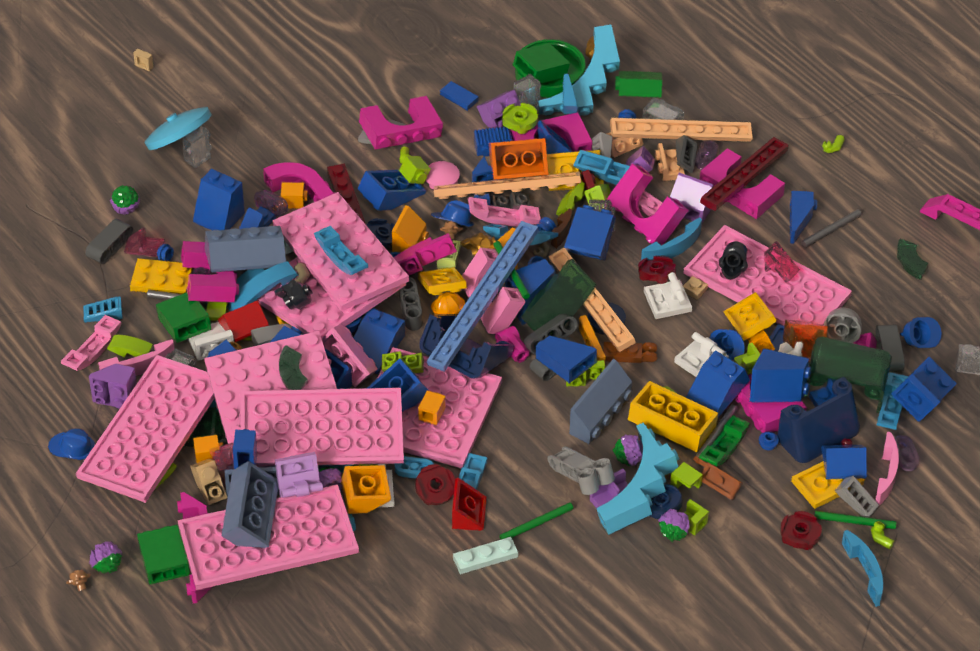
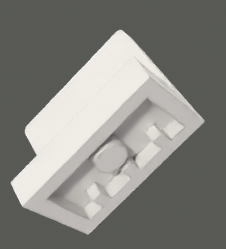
[188,322,234,361]

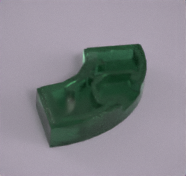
[897,239,928,280]
[279,345,308,390]

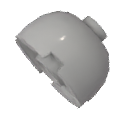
[823,307,862,347]

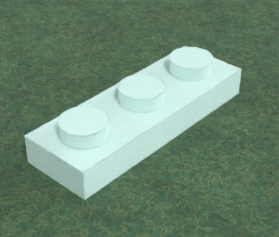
[453,537,518,574]

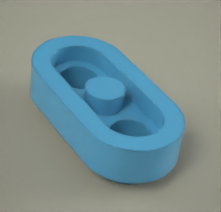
[395,456,434,479]

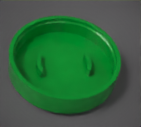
[515,39,586,98]

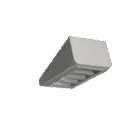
[592,132,612,158]
[835,476,879,518]

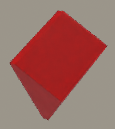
[218,300,269,342]
[452,478,487,531]

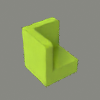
[584,184,611,208]
[734,342,760,375]
[670,462,703,489]
[684,499,709,536]

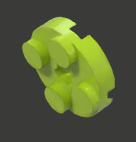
[502,103,538,134]

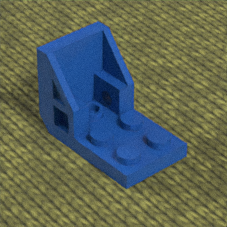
[891,357,957,422]

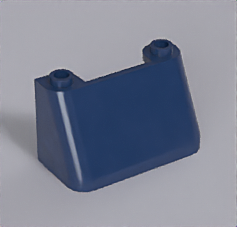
[419,314,515,379]
[777,376,860,463]

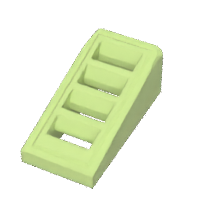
[437,240,461,269]

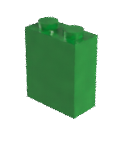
[513,43,570,85]
[615,71,662,97]
[156,293,212,343]
[137,525,190,585]

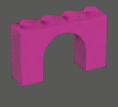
[359,96,443,150]
[510,113,592,152]
[699,148,785,219]
[607,164,689,245]
[181,241,239,302]
[735,374,807,433]

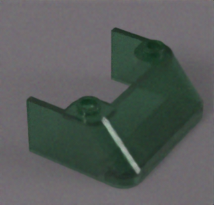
[804,337,892,413]

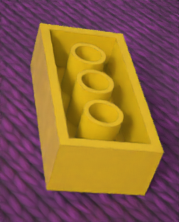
[628,381,719,452]

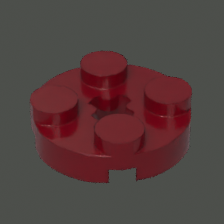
[638,256,676,284]
[415,464,455,505]
[780,511,822,550]

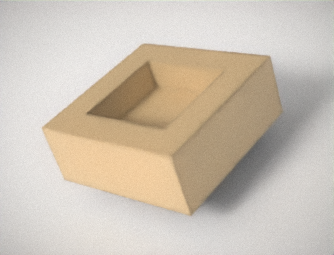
[134,48,153,72]
[683,276,708,300]

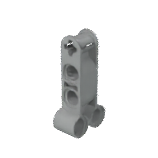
[548,446,615,495]

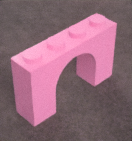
[462,247,525,334]

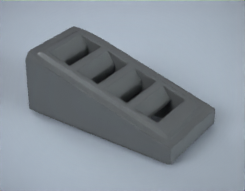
[676,135,698,173]

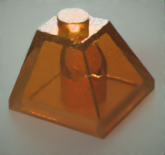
[783,320,828,364]

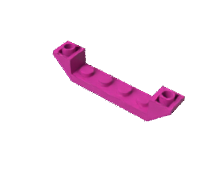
[920,194,980,230]
[177,492,212,603]

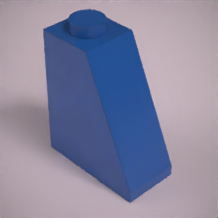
[536,336,597,383]

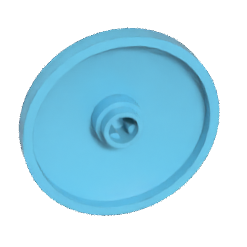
[145,107,212,150]

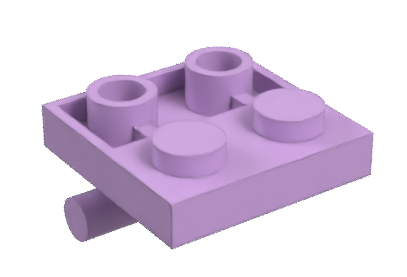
[275,452,323,498]

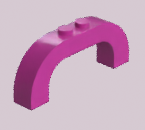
[263,162,335,202]

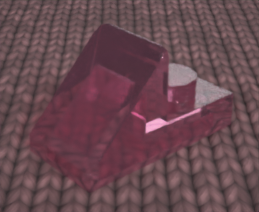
[124,227,165,257]
[764,241,800,283]
[209,443,234,471]

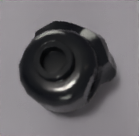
[719,241,748,280]
[274,280,313,310]

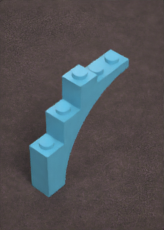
[538,25,620,116]
[596,423,679,535]

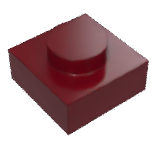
[580,170,596,191]

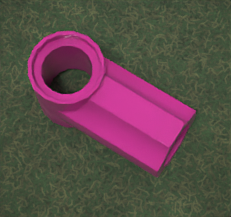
[495,326,529,363]

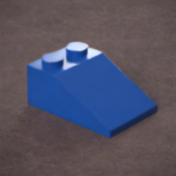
[357,170,426,211]
[354,308,405,375]
[686,350,750,417]
[366,359,429,412]

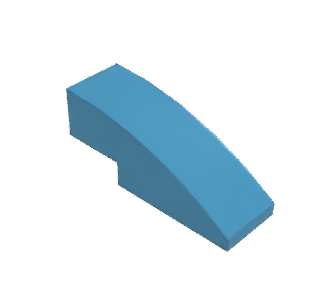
[573,150,630,185]

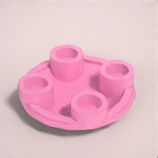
[426,161,460,189]

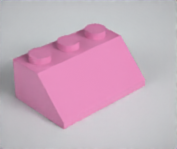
[322,323,378,387]

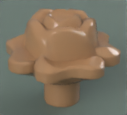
[440,221,463,240]
[66,569,91,591]

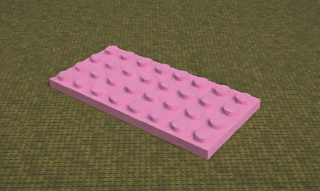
[272,192,409,311]
[683,225,852,342]
[76,355,215,503]
[240,388,404,467]
[178,485,359,590]

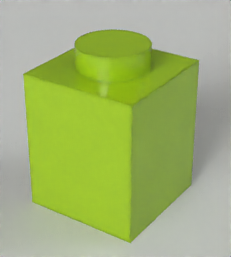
[399,156,431,184]

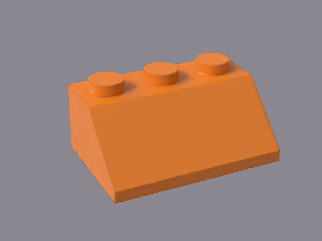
[489,138,548,180]

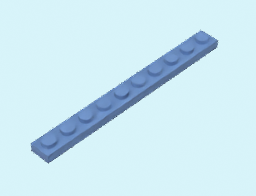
[427,221,539,372]

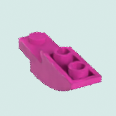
[394,233,457,276]

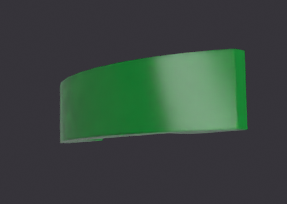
[699,415,750,466]

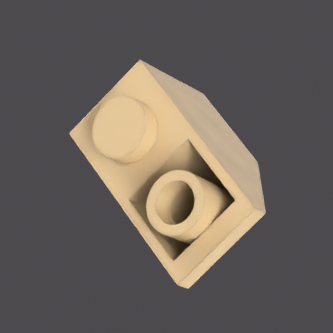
[190,459,227,505]

